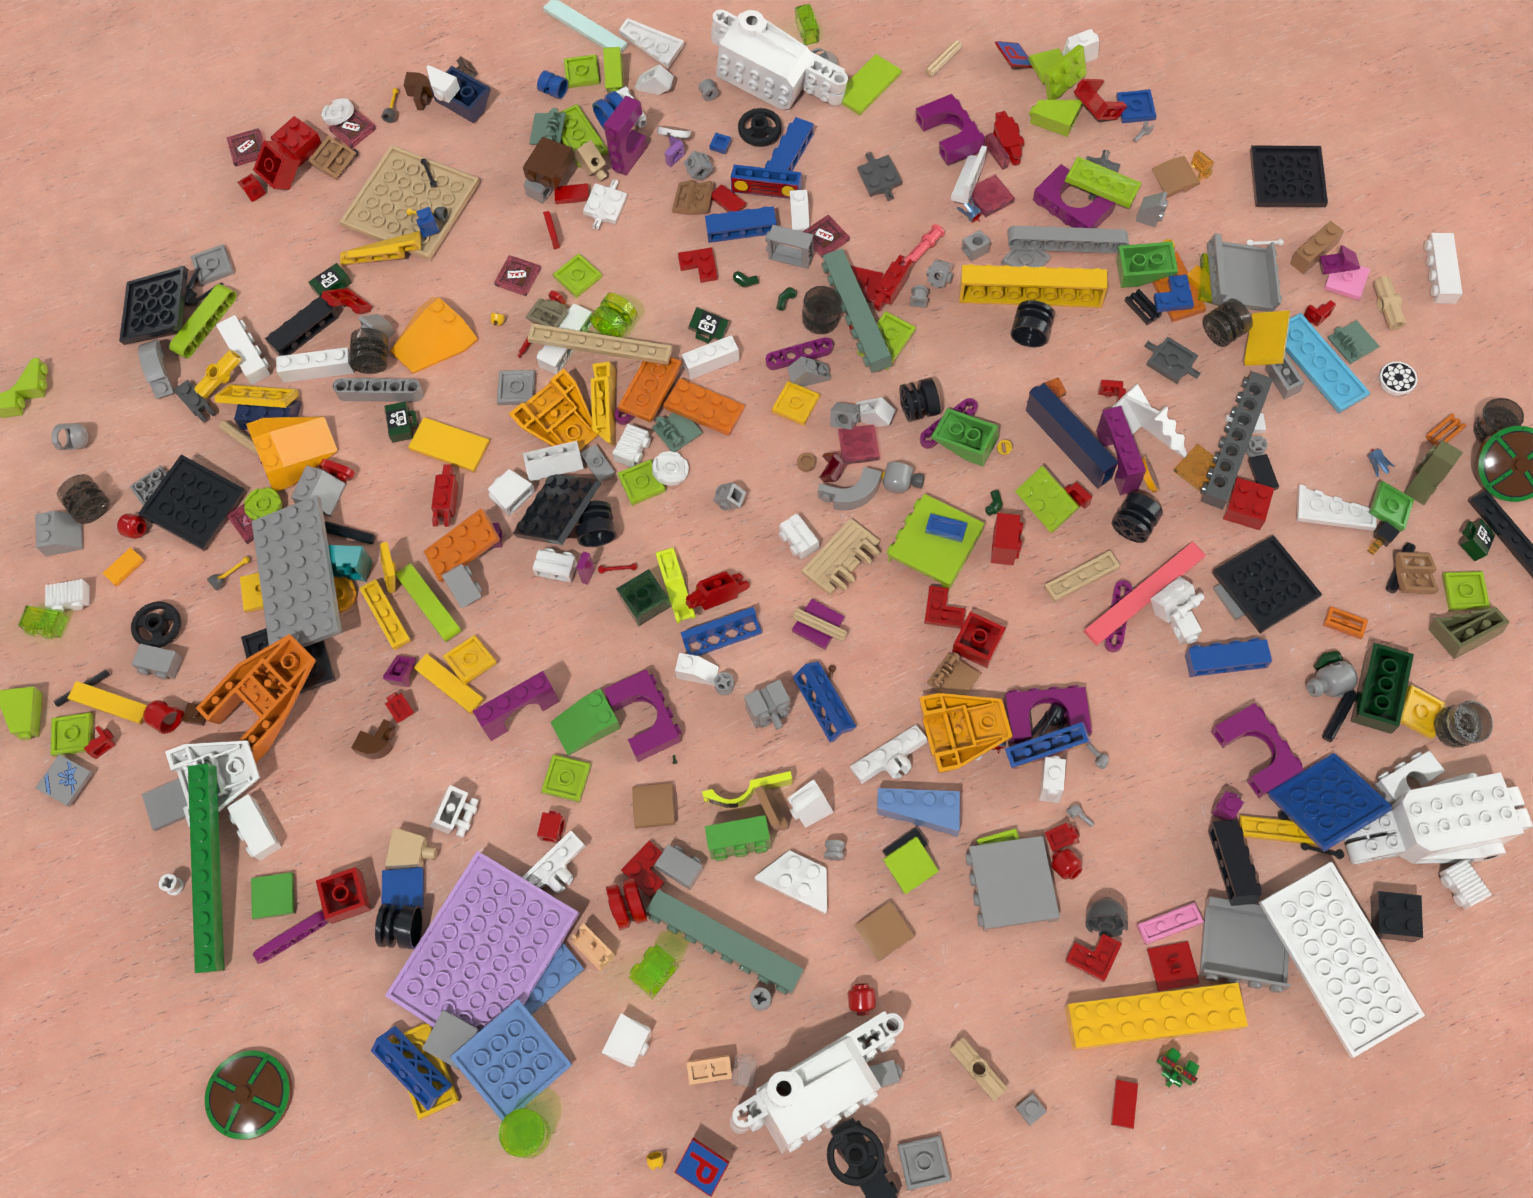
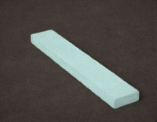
[543,0,628,52]

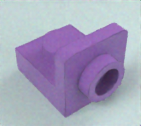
[664,136,685,167]

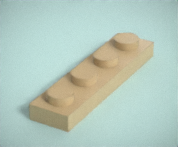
[1044,551,1120,603]

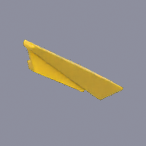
[340,231,421,265]
[591,361,616,446]

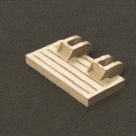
[801,519,880,596]

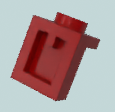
[237,173,266,202]
[1304,300,1336,327]
[1098,380,1126,402]
[1064,482,1092,509]
[385,692,414,724]
[84,725,116,759]
[1044,823,1080,852]

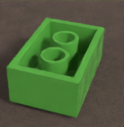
[705,815,771,861]

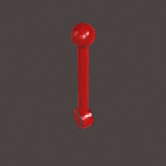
[598,563,637,574]

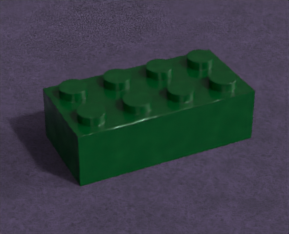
[1351,643,1414,734]

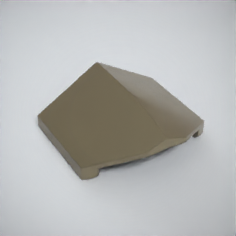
[526,298,568,328]

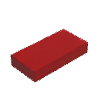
[554,183,589,204]
[711,184,746,212]
[543,211,560,250]
[1111,1080,1138,1129]

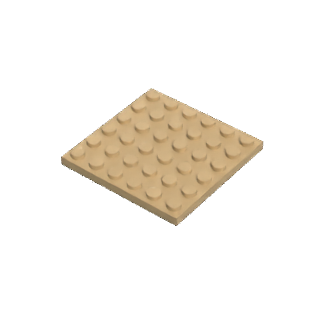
[340,145,480,261]

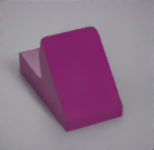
[1319,245,1360,275]
[383,655,416,687]

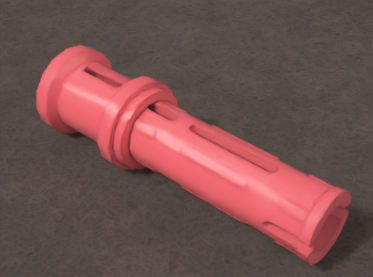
[902,224,945,266]

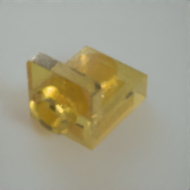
[1191,150,1214,181]

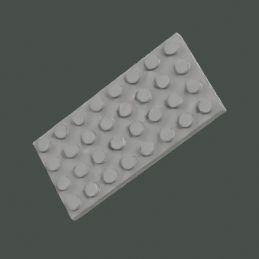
[252,495,342,647]

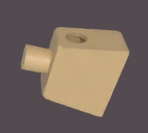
[573,140,607,181]
[385,828,437,870]

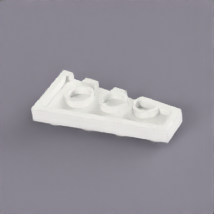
[619,18,684,69]
[1296,484,1377,531]

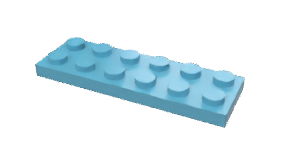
[1285,313,1370,413]

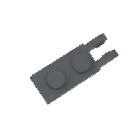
[173,380,216,423]

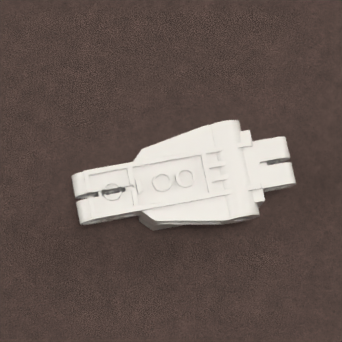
[711,10,848,110]
[1343,772,1533,865]
[729,1011,904,1154]

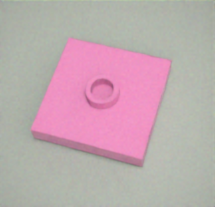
[1324,266,1370,301]

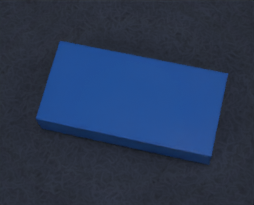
[925,513,967,542]

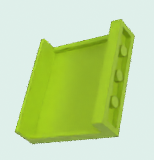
[887,494,985,592]

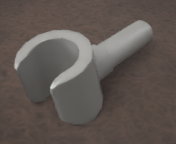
[1133,121,1154,143]
[1086,744,1108,769]
[1066,805,1094,827]

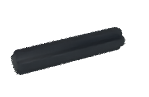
[325,521,376,544]
[1386,543,1416,594]
[1322,690,1357,742]

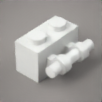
[1151,576,1205,623]
[430,785,479,838]

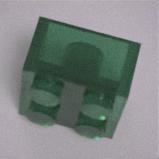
[616,569,671,627]

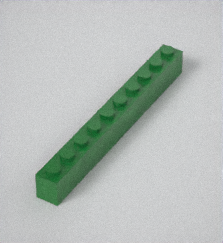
[188,763,225,973]

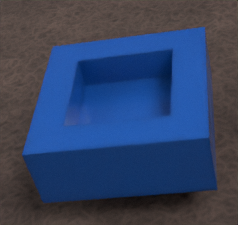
[709,133,732,154]

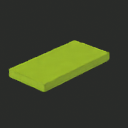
[841,54,902,116]
[559,104,609,168]
[1065,156,1142,208]

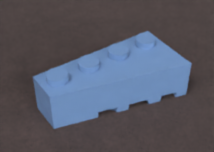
[877,788,960,837]

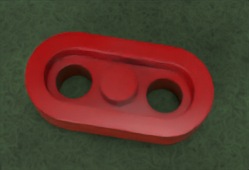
[319,459,355,482]

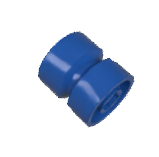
[537,70,568,99]

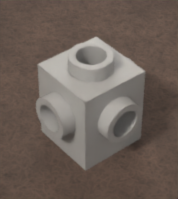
[684,151,713,181]
[926,259,953,288]
[713,482,746,511]

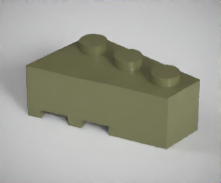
[1404,440,1463,505]
[1428,607,1510,659]

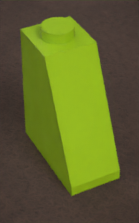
[603,47,624,93]
[1029,100,1082,137]
[0,687,43,740]

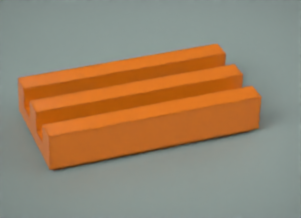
[1425,413,1467,446]
[1323,606,1368,639]

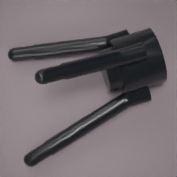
[185,267,223,307]
[1031,705,1066,737]

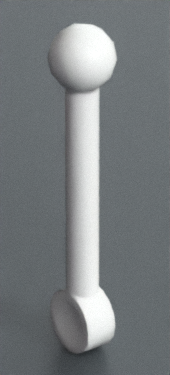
[1246,239,1284,246]

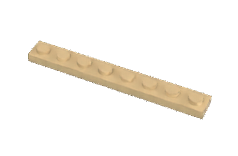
[527,324,672,365]

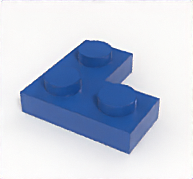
[1153,275,1194,312]

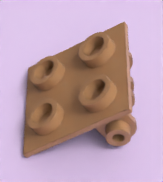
[927,653,981,695]

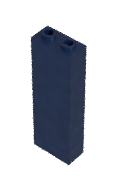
[1026,383,1118,489]

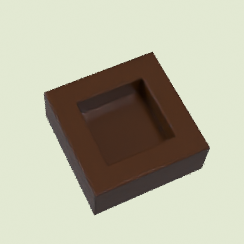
[182,703,206,726]

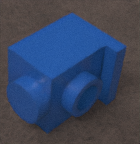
[416,207,440,238]

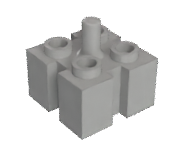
[744,679,791,730]

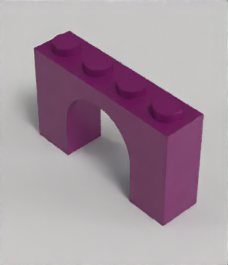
[916,94,985,165]
[604,96,648,176]
[1033,164,1115,228]
[1096,406,1146,496]
[604,669,682,762]
[473,671,560,741]
[1004,685,1092,744]
[1211,703,1304,799]

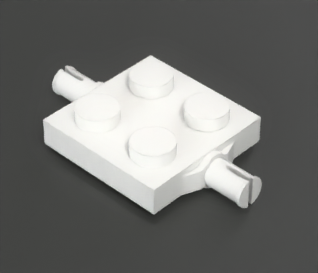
[583,179,627,230]

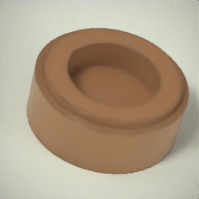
[797,453,816,472]

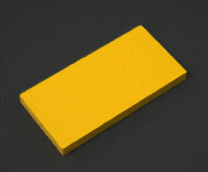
[1244,310,1290,366]
[214,384,299,408]
[408,417,490,473]
[390,1023,460,1120]

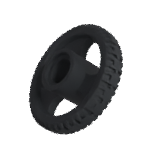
[738,108,782,146]
[131,601,182,648]
[827,1125,885,1186]

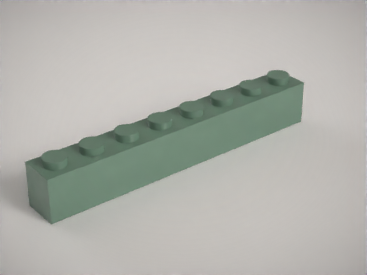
[821,248,892,373]
[646,889,804,995]

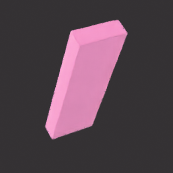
[1136,903,1204,945]

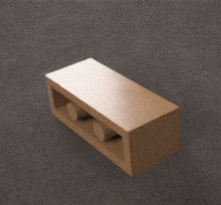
[1290,221,1344,275]

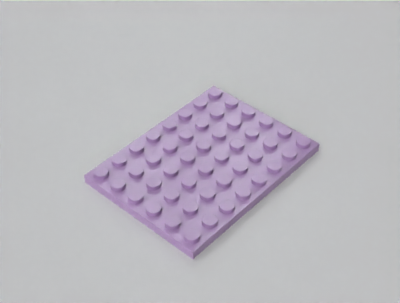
[385,851,580,1030]

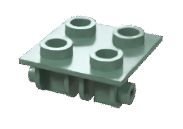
[529,108,566,145]
[1327,320,1380,364]
[652,413,703,452]

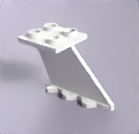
[1111,384,1187,458]

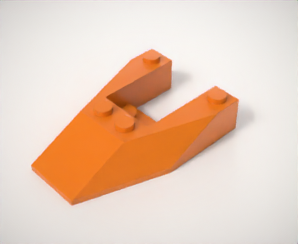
[196,634,316,763]

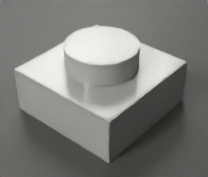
[1015,1094,1047,1126]

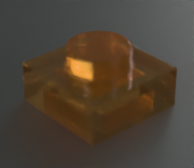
[1042,377,1066,398]

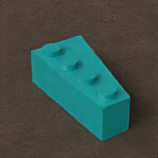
[328,545,372,582]

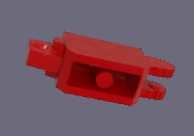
[992,111,1024,166]
[873,255,914,312]
[431,464,458,527]
[686,571,750,610]

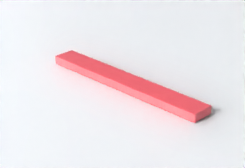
[1083,542,1206,646]

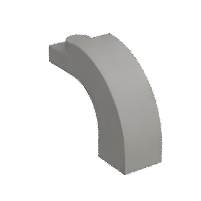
[138,339,175,399]
[818,467,882,511]

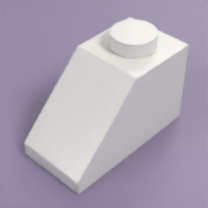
[635,64,674,95]
[426,65,460,103]
[790,190,810,231]
[856,397,895,427]
[675,653,719,686]

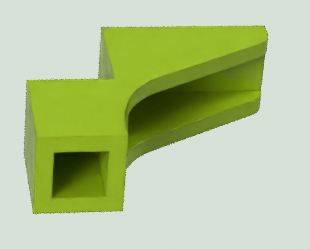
[0,357,48,418]

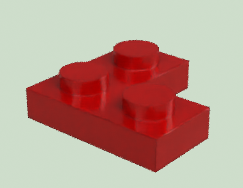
[678,247,718,283]
[321,288,372,314]
[924,586,965,629]
[621,840,665,899]
[1065,934,1122,982]

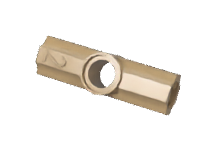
[1373,276,1406,330]
[949,1038,1008,1102]

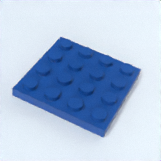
[1268,753,1392,852]

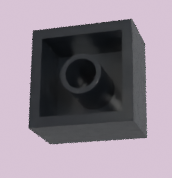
[1370,891,1423,942]

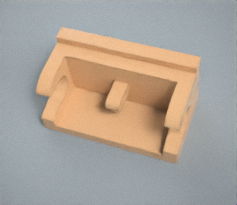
[571,923,615,971]
[687,1054,732,1085]

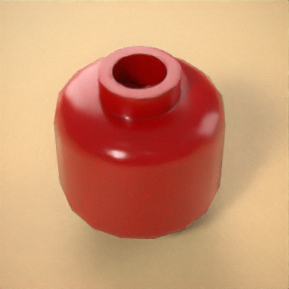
[117,513,147,539]
[1051,849,1083,880]
[847,983,876,1016]

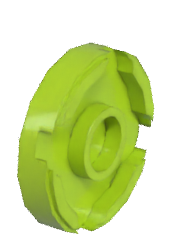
[244,487,283,521]

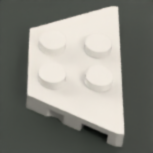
[754,850,827,915]

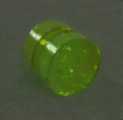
[590,293,638,338]
[499,1108,551,1159]

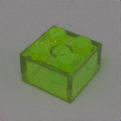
[629,944,679,1000]

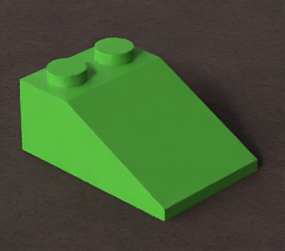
[1116,241,1178,288]
[931,408,999,467]
[551,689,620,756]

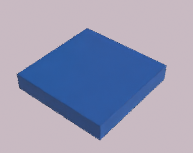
[1116,89,1157,123]
[381,867,424,909]

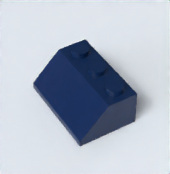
[431,66,491,123]
[234,400,301,430]

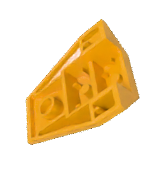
[390,297,478,374]
[508,368,598,451]
[246,417,338,492]
[919,693,1013,773]

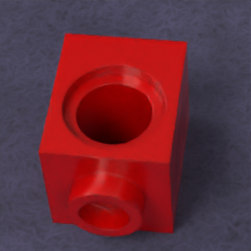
[537,811,565,843]

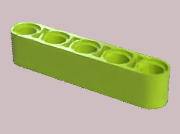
[169,284,237,359]
[395,563,462,642]

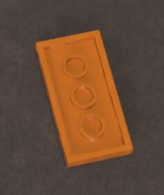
[1152,252,1206,322]
[618,357,683,423]
[663,378,745,436]
[423,508,501,583]

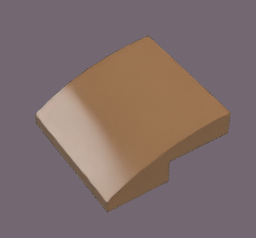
[308,135,356,180]
[1152,156,1200,198]
[672,180,714,215]
[1395,552,1439,594]
[632,783,675,829]
[754,786,788,830]
[855,902,915,961]

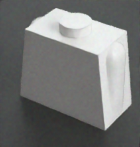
[1062,29,1099,63]
[488,469,535,517]
[1039,755,1066,803]
[787,779,834,828]
[602,1013,651,1068]

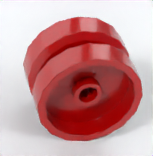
[606,877,648,931]

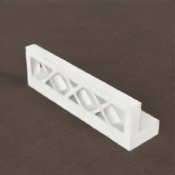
[951,146,987,204]

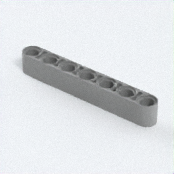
[1007,226,1129,253]

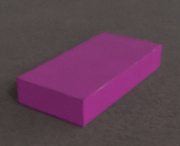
[576,551,595,585]

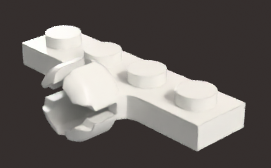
[850,725,928,784]
[522,831,586,893]

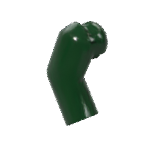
[733,271,759,288]
[776,287,797,311]
[985,490,1003,516]
[1313,650,1343,671]

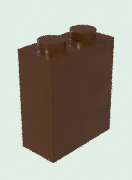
[523,137,575,190]

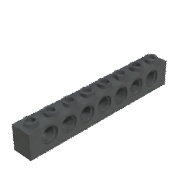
[1200,371,1273,510]

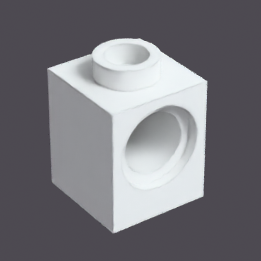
[1170,611,1202,645]

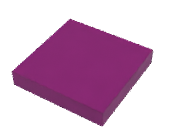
[792,599,845,650]

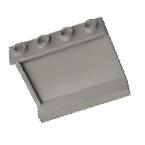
[1207,233,1282,312]
[965,836,1060,932]
[1199,896,1291,993]

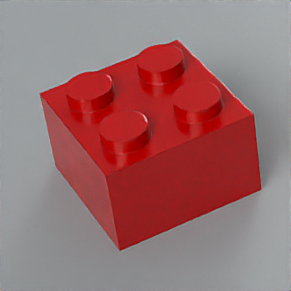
[270,116,322,167]
[253,140,301,190]
[1223,477,1275,530]
[990,513,1023,565]
[952,611,1006,668]
[316,867,371,924]

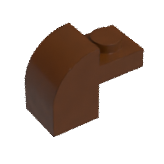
[404,72,433,111]
[351,719,395,759]

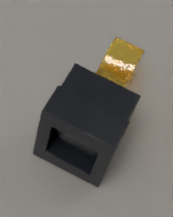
[1367,521,1400,555]

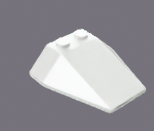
[165,741,260,827]

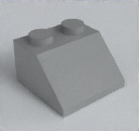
[291,465,346,517]
[35,511,83,556]

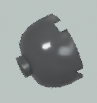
[1086,897,1128,937]

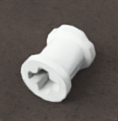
[158,873,184,896]

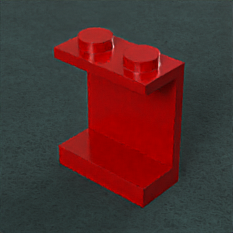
[1073,79,1127,120]

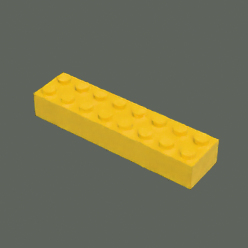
[959,264,1108,308]
[1065,983,1248,1051]

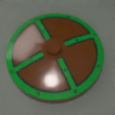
[1475,425,1533,502]
[205,1050,292,1140]

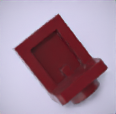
[819,452,846,482]

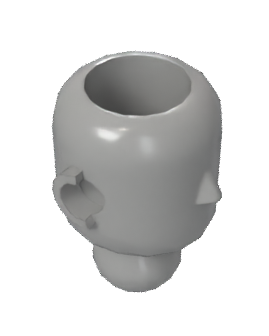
[1306,661,1358,697]

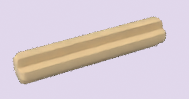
[926,40,962,76]
[219,421,258,455]
[793,609,847,641]

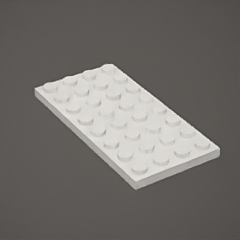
[1258,862,1425,1058]

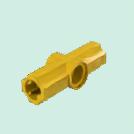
[194,349,242,399]

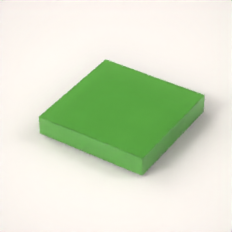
[1369,481,1414,532]
[251,872,295,920]

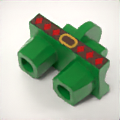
[1156,1048,1199,1088]

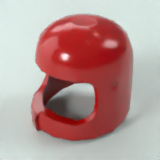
[143,700,184,734]

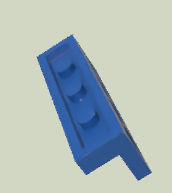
[680,607,762,656]
[793,661,856,742]
[371,1026,452,1111]

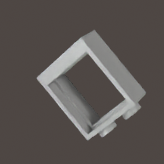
[765,225,814,269]

